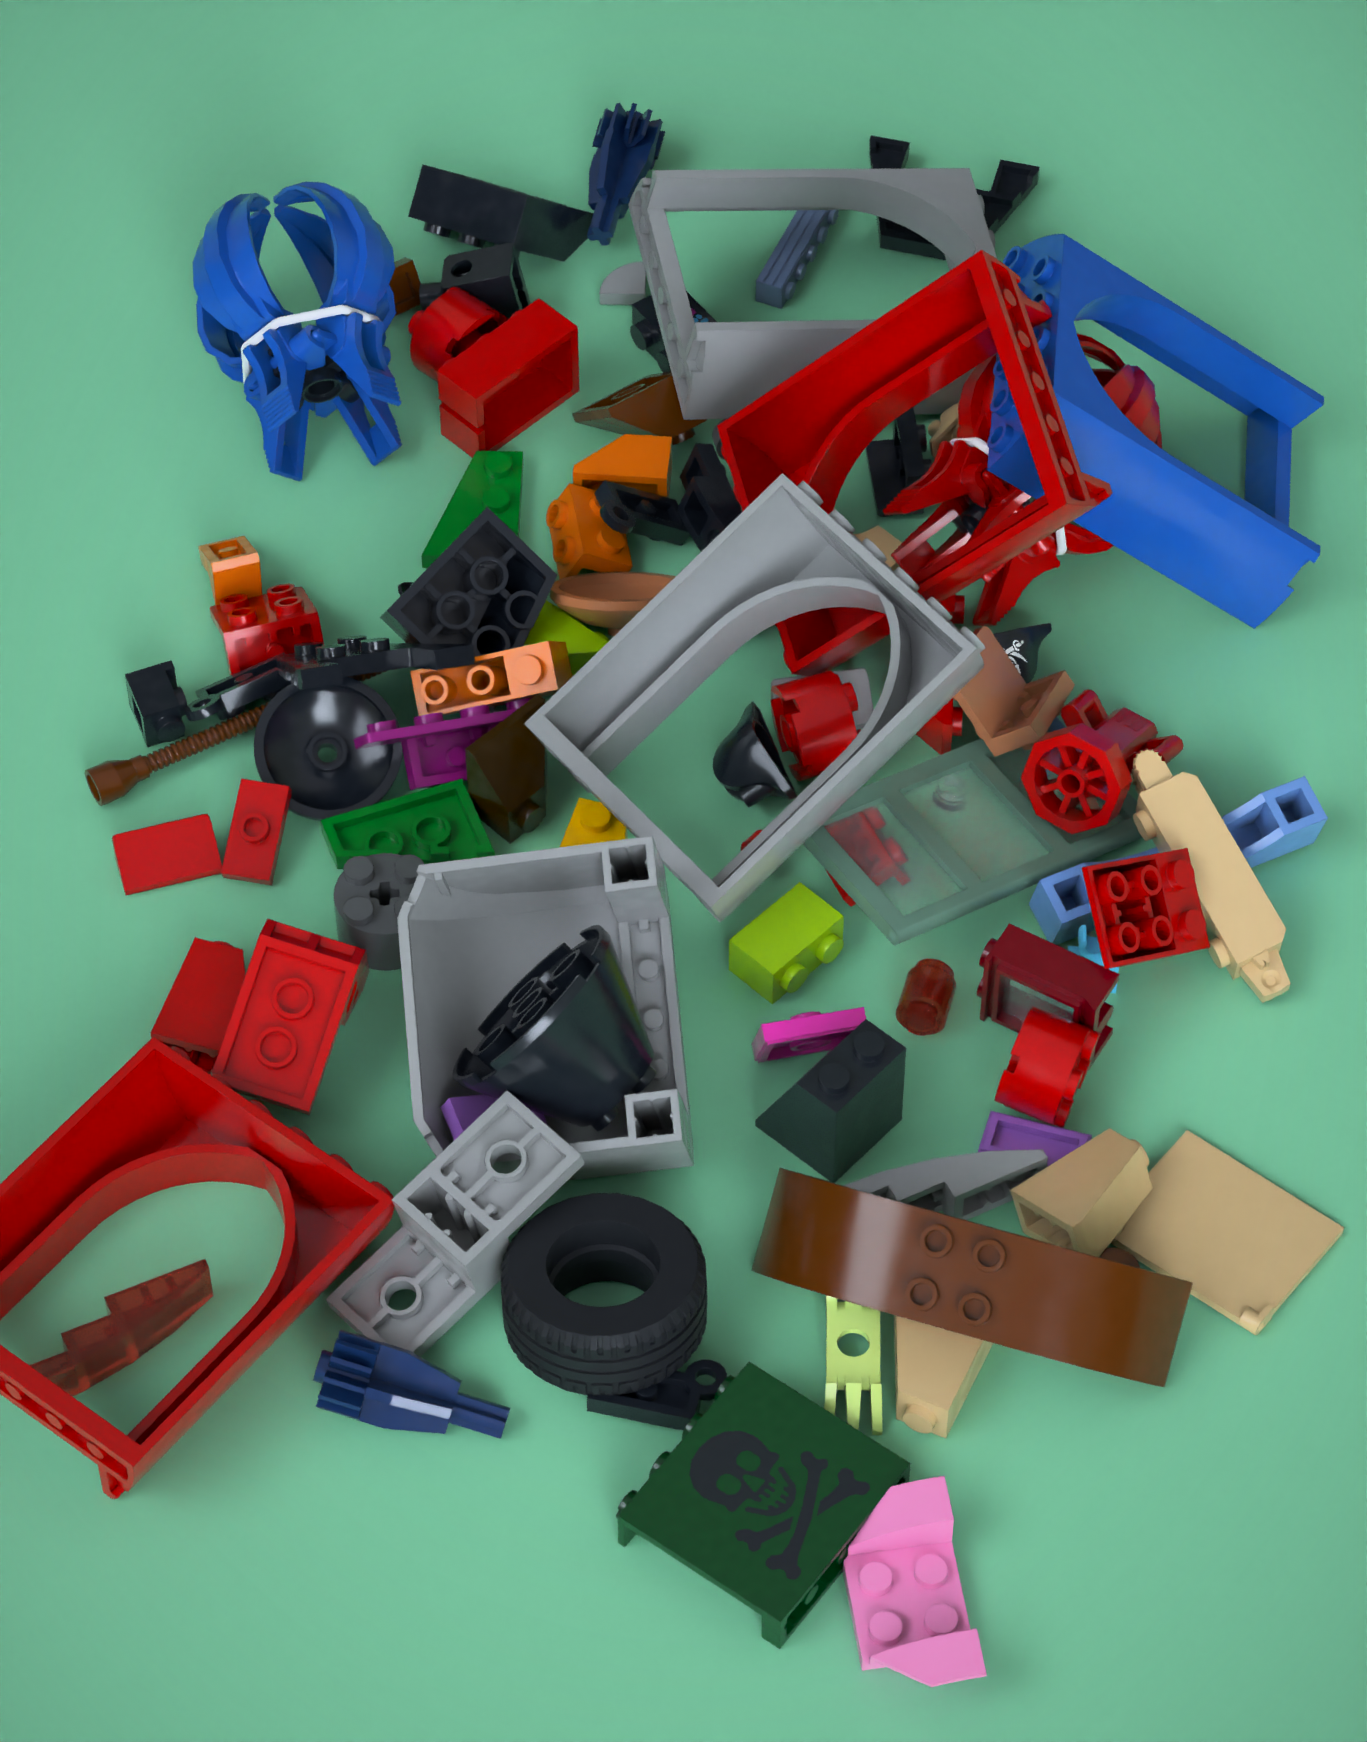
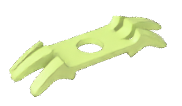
[824,1295,882,1435]

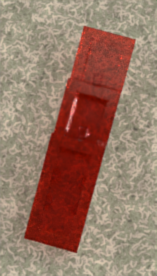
[30,1259,213,1396]

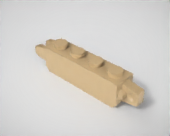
[1131,749,1291,1003]

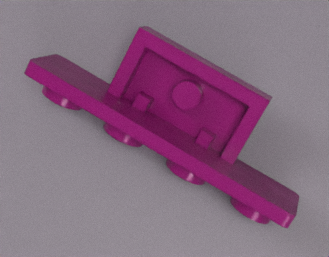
[354,697,533,790]

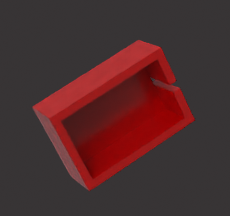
[437,298,580,458]

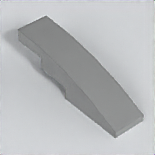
[843,1149,1048,1220]

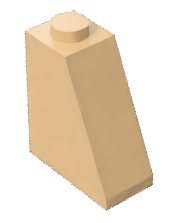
[1010,1128,1153,1257]
[894,1315,993,1438]

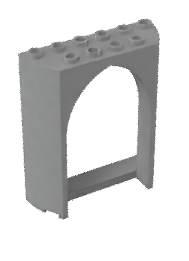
[628,168,997,420]
[524,473,985,922]

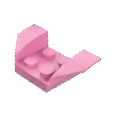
[843,1476,987,1687]

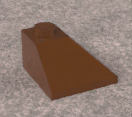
[572,371,708,445]

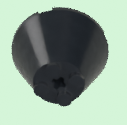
[453,925,657,1131]

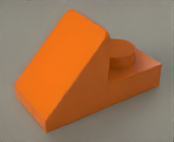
[198,536,262,605]

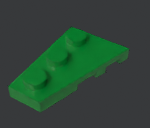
[421,451,524,568]

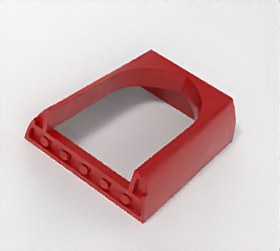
[717,250,1113,676]
[0,1037,394,1499]

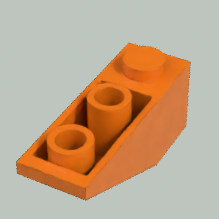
[410,641,572,716]

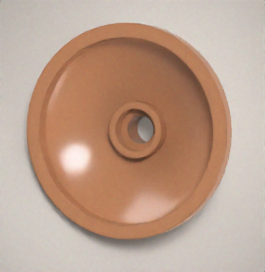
[550,572,676,636]

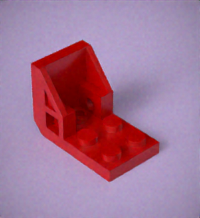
[212,919,369,1115]

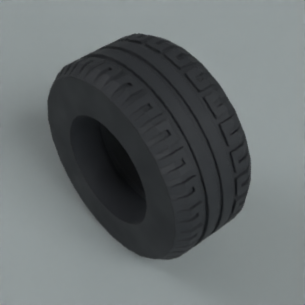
[501,1193,707,1395]

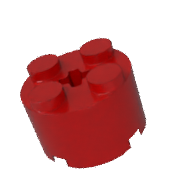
[408,287,508,382]
[771,670,861,781]
[994,1006,1100,1128]

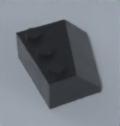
[408,164,594,262]
[380,507,557,713]

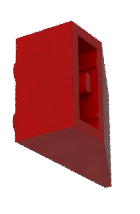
[1082,848,1210,969]

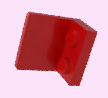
[209,583,324,676]

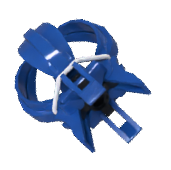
[193,181,402,481]

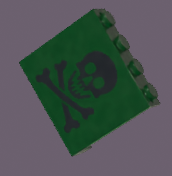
[616,1362,910,1649]

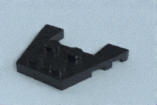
[869,135,1040,260]
[276,636,475,690]

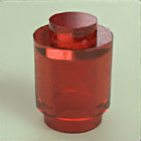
[896,959,956,1036]

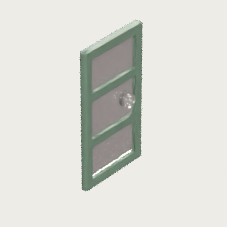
[803,717,1143,945]

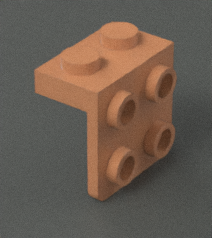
[953,626,1075,757]

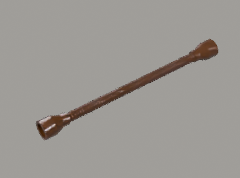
[85,642,406,806]

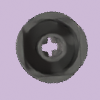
[334,853,424,971]

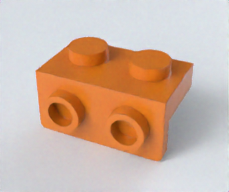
[546,483,633,579]

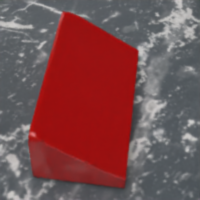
[112,814,222,895]

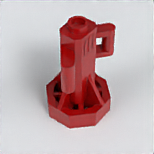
[1021,689,1184,834]

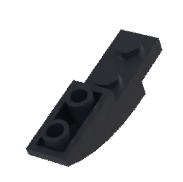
[677,443,743,551]

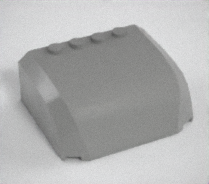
[397,836,694,1180]

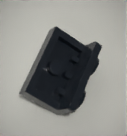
[865,407,932,517]

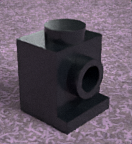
[125,660,187,747]

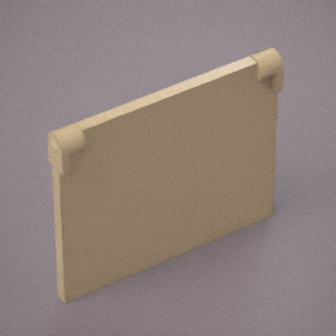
[1111,1130,1344,1336]

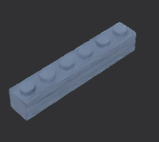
[756,210,839,309]

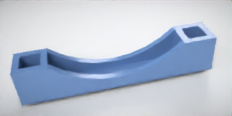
[1029,776,1328,945]

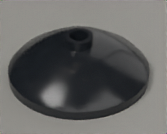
[254,677,403,821]

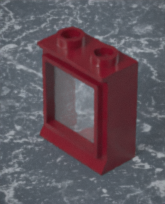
[977,923,1120,1071]

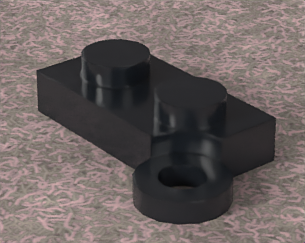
[594,480,690,546]
[184,653,291,721]
[587,1359,727,1431]

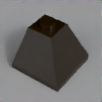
[465,694,547,844]

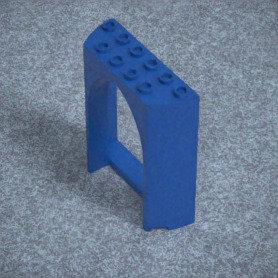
[987,234,1324,629]

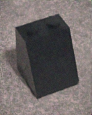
[755,1019,906,1183]

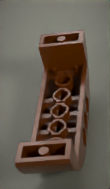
[752,1168,1193,1387]

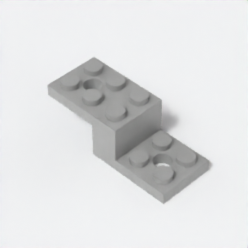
[326,1090,584,1357]

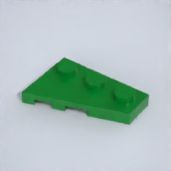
[321,779,495,869]

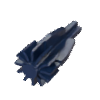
[587,103,665,246]
[313,1330,510,1439]

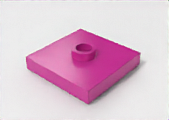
[751,1007,866,1063]

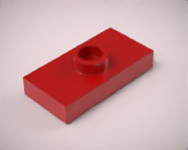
[221,778,292,886]

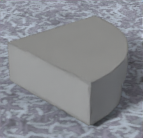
[600,261,646,305]

